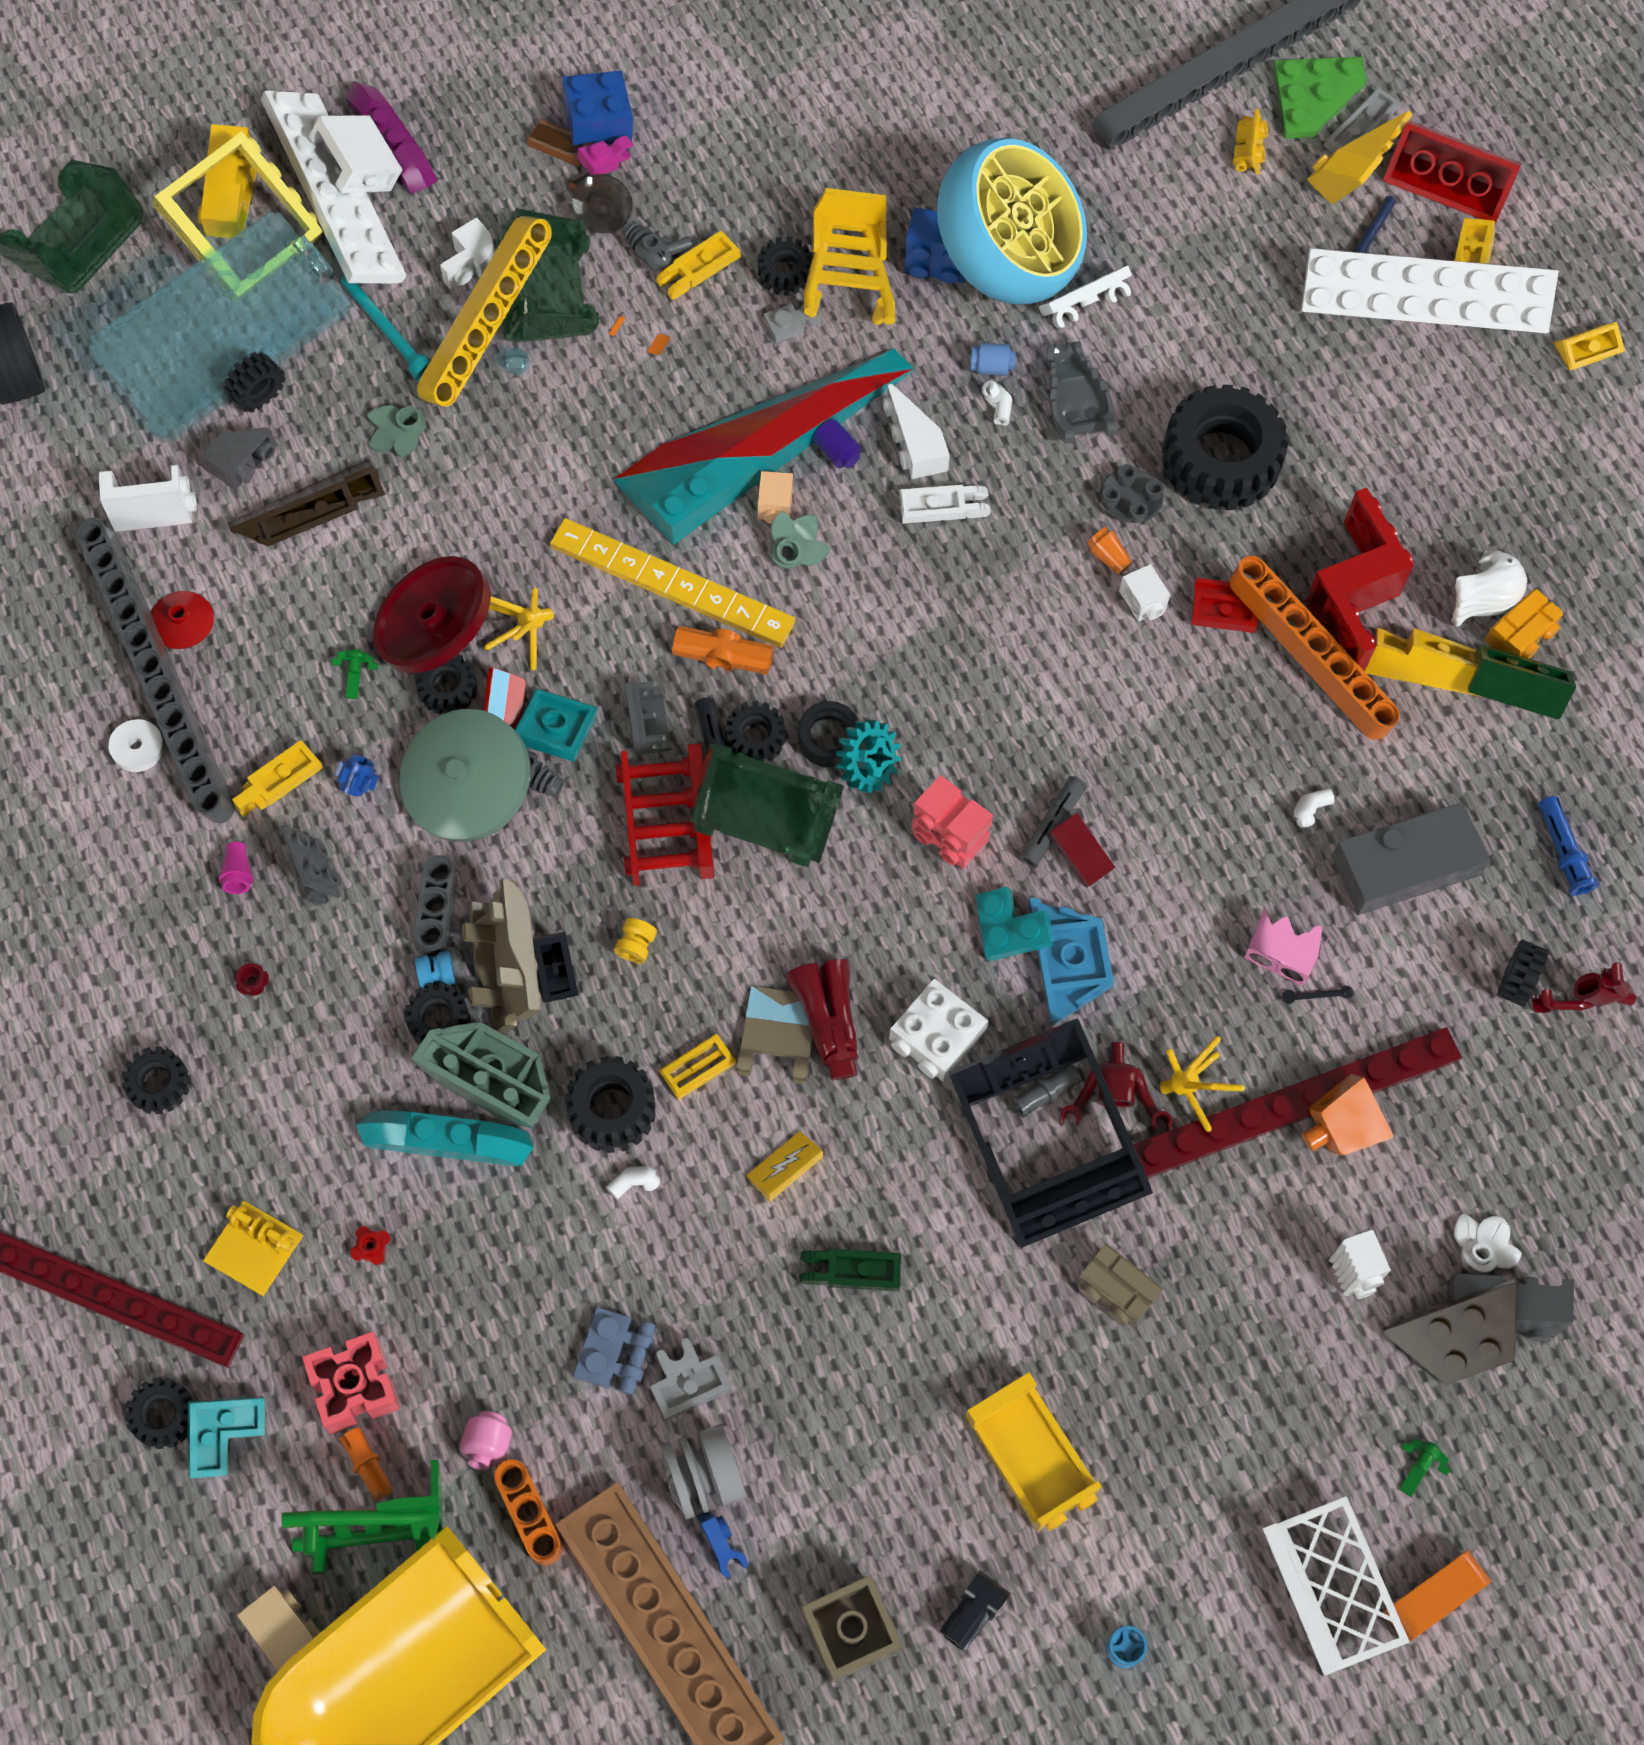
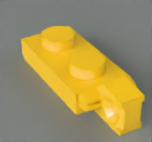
[232,740,323,817]

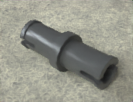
[1012,1064,1081,1118]

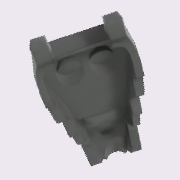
[1047,341,1118,444]

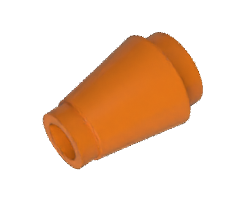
[1087,527,1133,575]

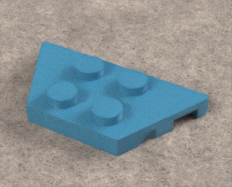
[1029,898,1114,1026]

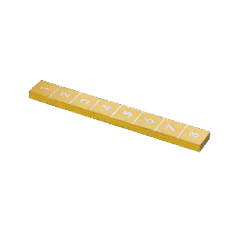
[550,518,795,648]

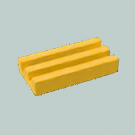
[658,1033,736,1100]

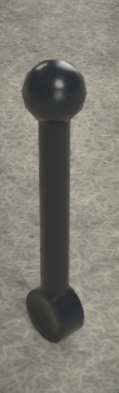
[1282,985,1354,1004]

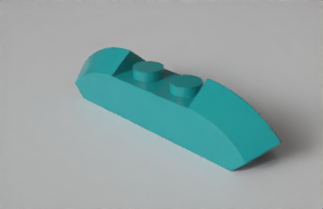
[356,1110,534,1167]

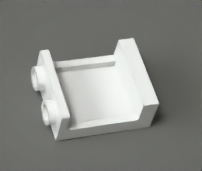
[309,115,403,193]
[99,465,197,532]

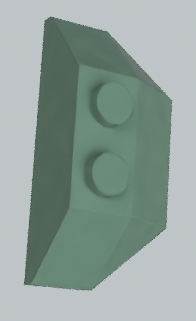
[411,1022,551,1128]

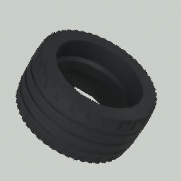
[0,302,45,405]

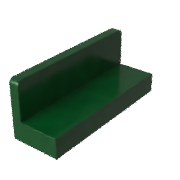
[1468,644,1576,719]

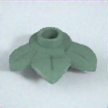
[367,405,426,457]
[771,511,830,569]

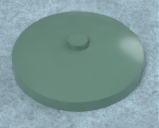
[400,709,531,842]

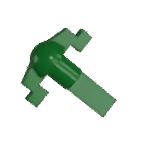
[331,648,378,699]
[1399,1438,1451,1498]

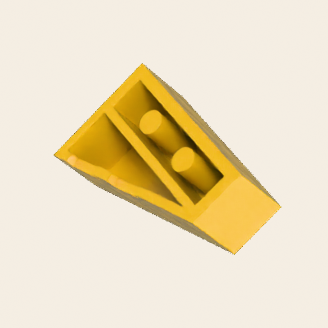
[197,124,257,239]

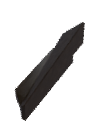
[227,459,386,546]

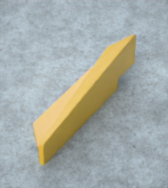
[1365,628,1482,697]

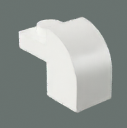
[440,217,495,289]

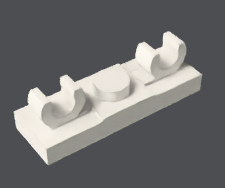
[1039,266,1132,329]

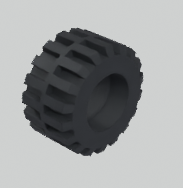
[565,1056,656,1153]

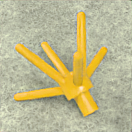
[484,587,554,671]
[1160,1036,1245,1132]

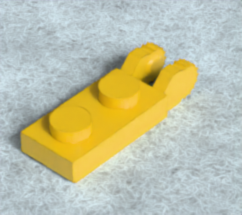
[655,231,741,300]

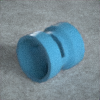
[415,950,456,990]
[1106,1626,1148,1669]

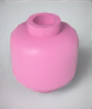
[459,1411,512,1471]

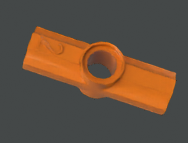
[672,626,774,675]

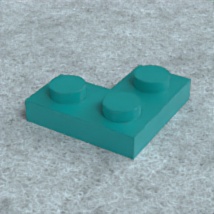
[976,886,1054,961]
[188,1396,265,1479]

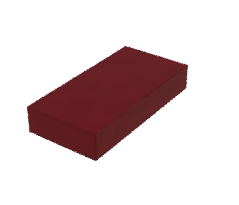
[1048,812,1116,888]

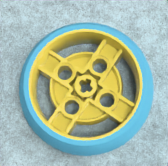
[937,138,1087,304]

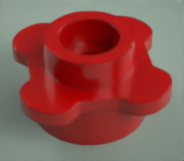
[350,1226,391,1265]

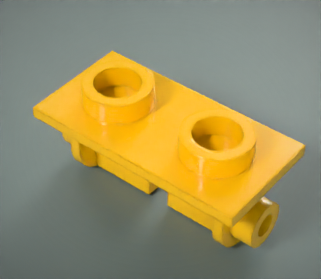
[1233,108,1268,175]

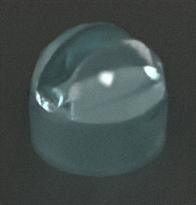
[504,348,529,375]

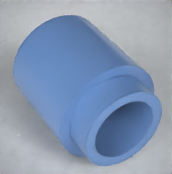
[971,343,1016,376]

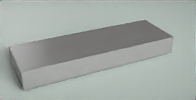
[1324,87,1402,152]

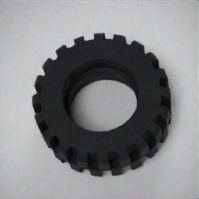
[1162,384,1289,510]

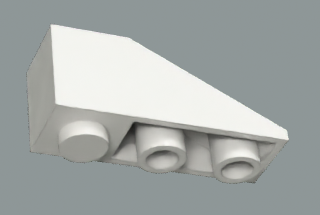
[883,384,950,479]

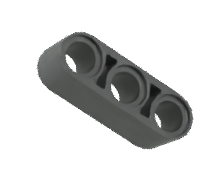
[414,855,457,957]

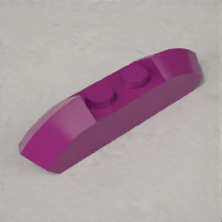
[346,81,438,194]

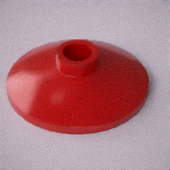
[151,591,214,649]

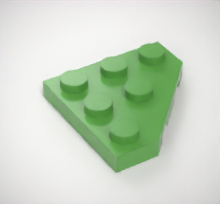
[1273,57,1367,138]

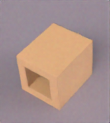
[758,471,793,524]

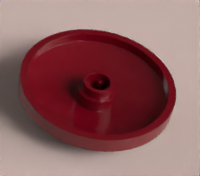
[373,556,491,673]

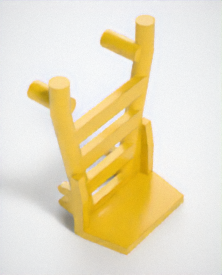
[804,188,896,325]

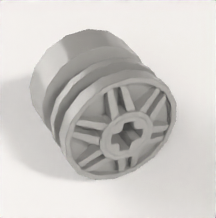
[661,1423,746,1520]

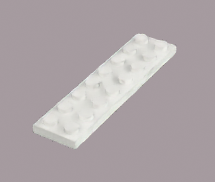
[261,91,407,284]
[1301,248,1559,333]

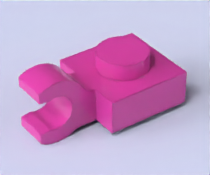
[577,136,633,178]

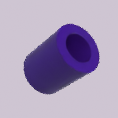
[813,419,861,468]

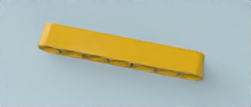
[417,216,552,407]

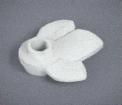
[1454,1213,1522,1275]

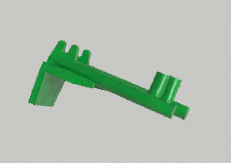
[282,1460,443,1575]

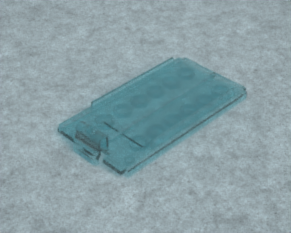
[88,211,352,442]

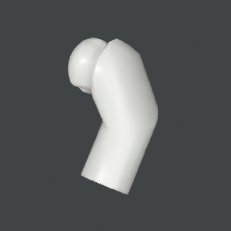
[1293,788,1334,828]

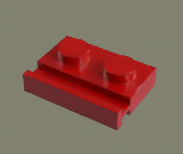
[1191,578,1258,633]

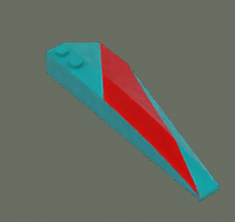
[613,349,914,545]

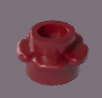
[235,963,269,996]

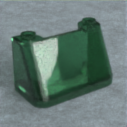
[0,159,144,294]
[495,208,599,343]
[689,743,844,868]

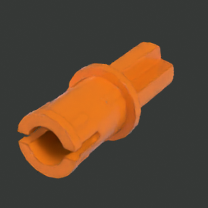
[340,1427,392,1501]

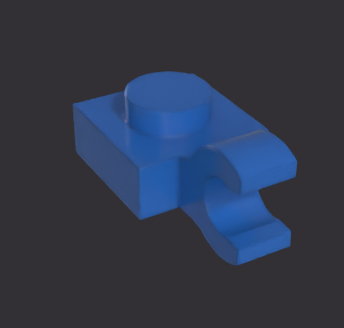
[696,1509,748,1578]

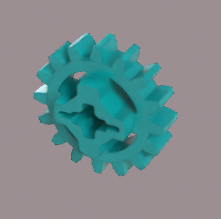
[836,719,901,793]

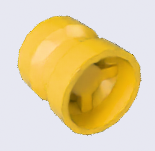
[613,918,657,964]

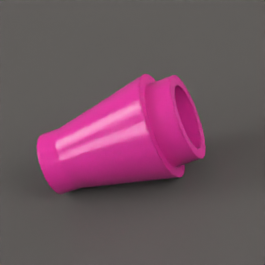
[219,842,254,894]

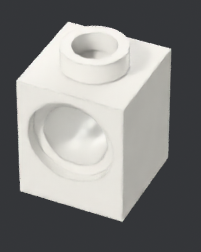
[1119,564,1170,622]

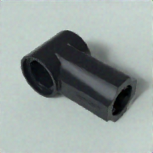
[939,1570,1011,1653]

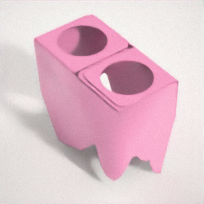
[1244,907,1331,986]

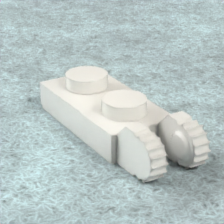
[899,485,991,524]

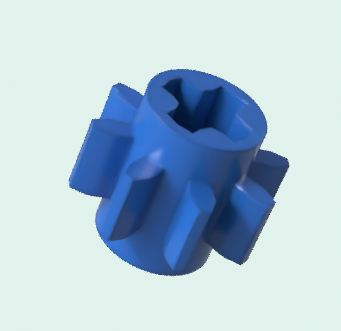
[334,755,379,796]

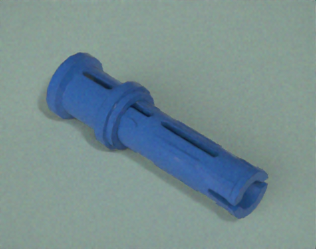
[1538,796,1600,896]

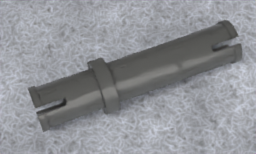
[1019,776,1087,868]

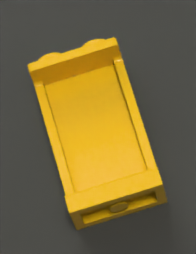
[965,1372,1102,1532]

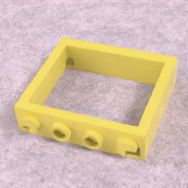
[152,131,324,303]

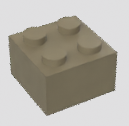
[801,1575,903,1683]

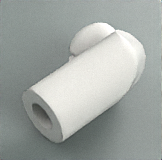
[982,381,1012,426]
[605,1166,660,1200]

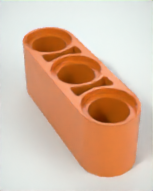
[494,1459,563,1566]
[1382,1550,1492,1642]

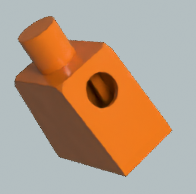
[1301,1074,1394,1156]

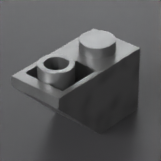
[201,427,277,490]

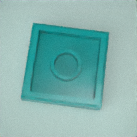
[515,688,598,762]

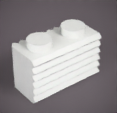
[1329,1230,1391,1299]

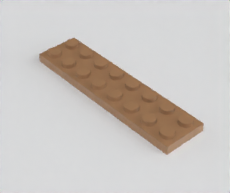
[555,1482,785,1745]

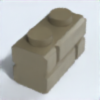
[1077,1243,1163,1328]

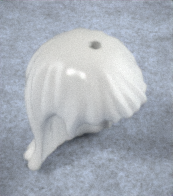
[1451,549,1527,627]

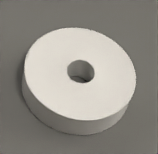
[108,719,164,772]

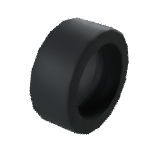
[798,701,859,768]

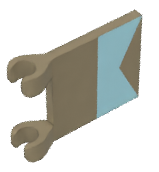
[737,986,813,1084]

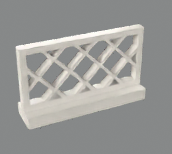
[1263,1496,1410,1676]

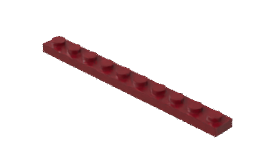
[1133,1027,1462,1179]

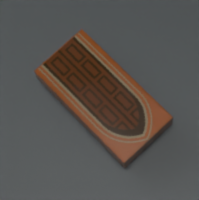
[527,119,593,168]

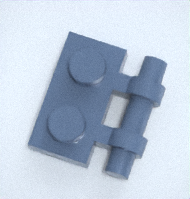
[574,1307,656,1396]

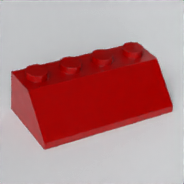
[1383,120,1523,224]

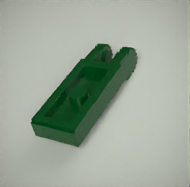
[799,1249,901,1292]

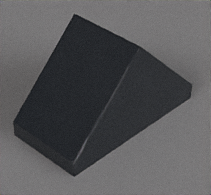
[533,931,579,1003]

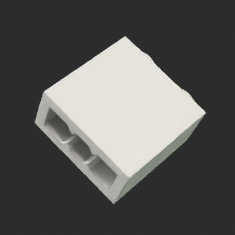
[889,979,988,1081]

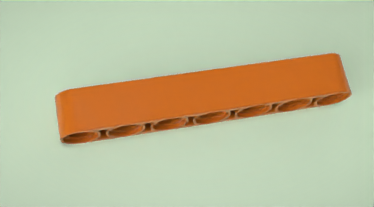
[1229,556,1400,740]

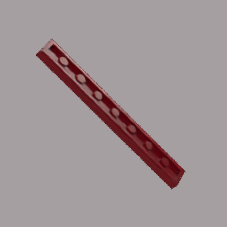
[0,1232,245,1369]

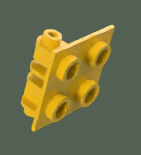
[203,1200,304,1297]

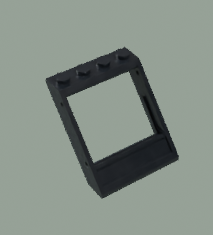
[948,1018,1153,1248]

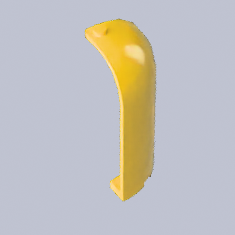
[251,1526,547,1745]

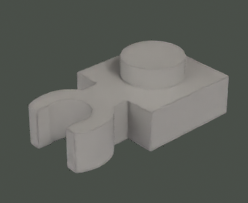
[764,303,822,343]

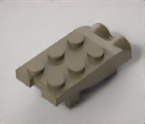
[462,878,541,1034]

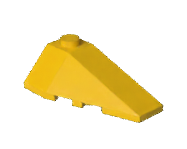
[1307,110,1413,204]

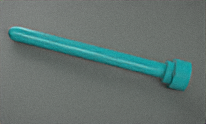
[341,275,431,382]

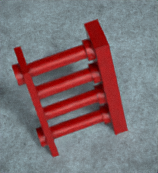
[615,743,714,886]

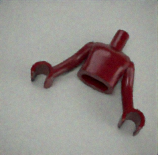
[1531,962,1636,1013]
[1059,1042,1173,1132]

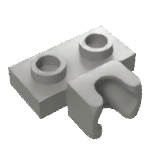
[650,1338,732,1422]

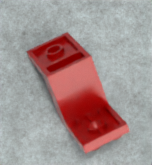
[1305,487,1414,671]

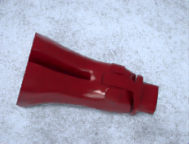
[785,959,859,1081]

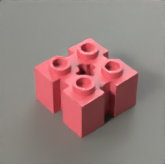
[912,775,993,869]
[302,1331,401,1435]

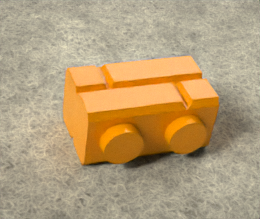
[1485,589,1563,659]

